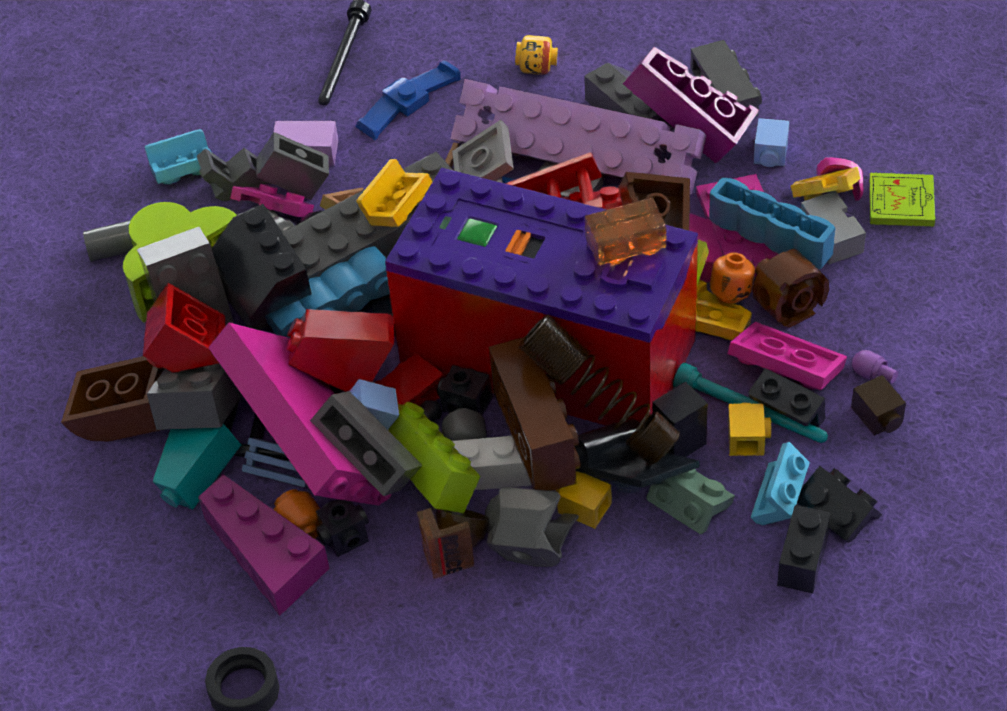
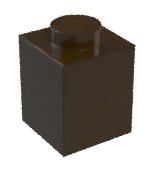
[851,375,906,436]

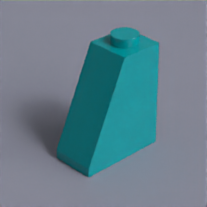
[153,424,241,510]

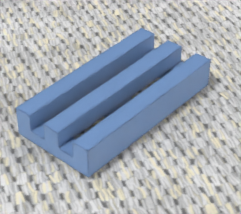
[242,437,308,487]

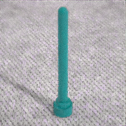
[673,362,828,443]

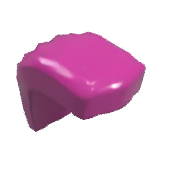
[816,157,864,201]

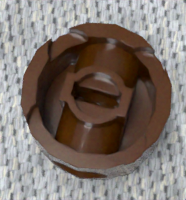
[752,248,830,327]

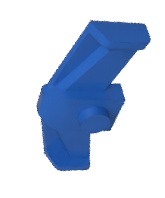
[355,60,461,140]

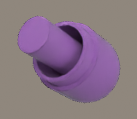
[852,350,898,383]

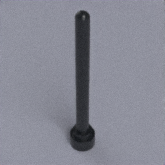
[318,0,372,106]

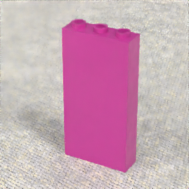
[208,322,392,506]

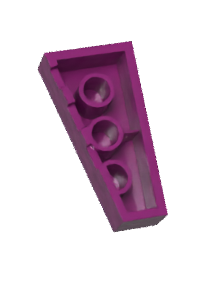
[623,47,759,163]
[198,474,330,616]

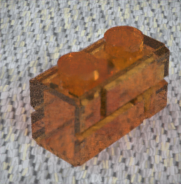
[585,198,667,266]

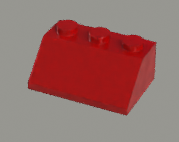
[143,283,225,373]

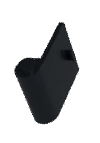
[574,418,699,488]

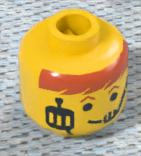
[515,35,558,75]

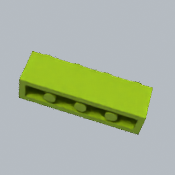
[388,402,481,513]

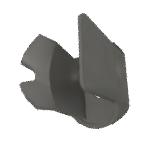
[487,487,579,567]

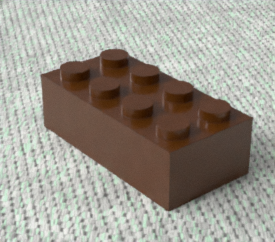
[489,337,580,491]

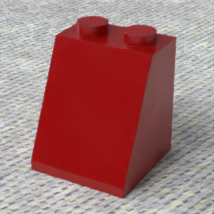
[286,309,394,392]

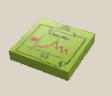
[869,173,935,227]

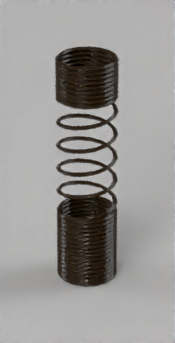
[518,314,680,465]

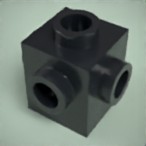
[437,365,493,416]
[315,499,369,557]

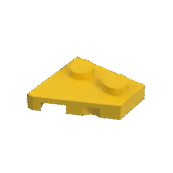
[791,167,861,200]
[696,280,752,340]

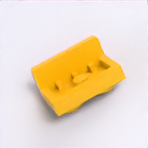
[356,159,433,227]

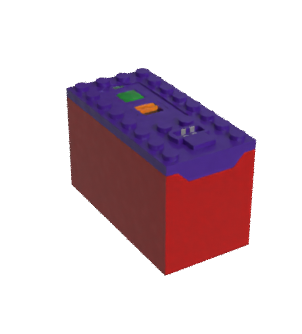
[385,167,698,426]

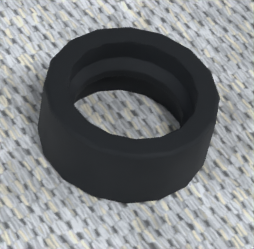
[205,647,280,711]

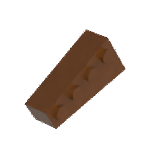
[618,172,690,231]

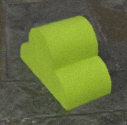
[123,202,237,323]

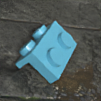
[145,129,211,184]
[751,442,810,525]

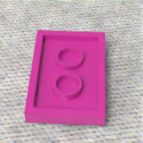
[727,322,847,390]

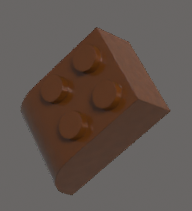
[61,356,165,442]

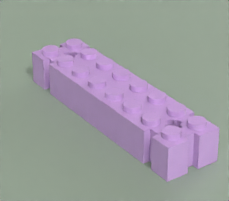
[450,79,706,195]

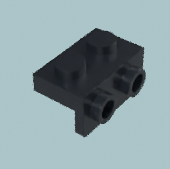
[748,368,826,428]
[797,466,882,543]

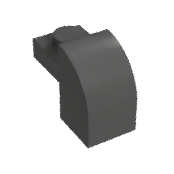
[197,148,268,201]

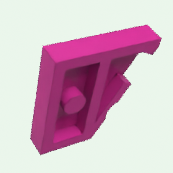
[230,183,314,217]

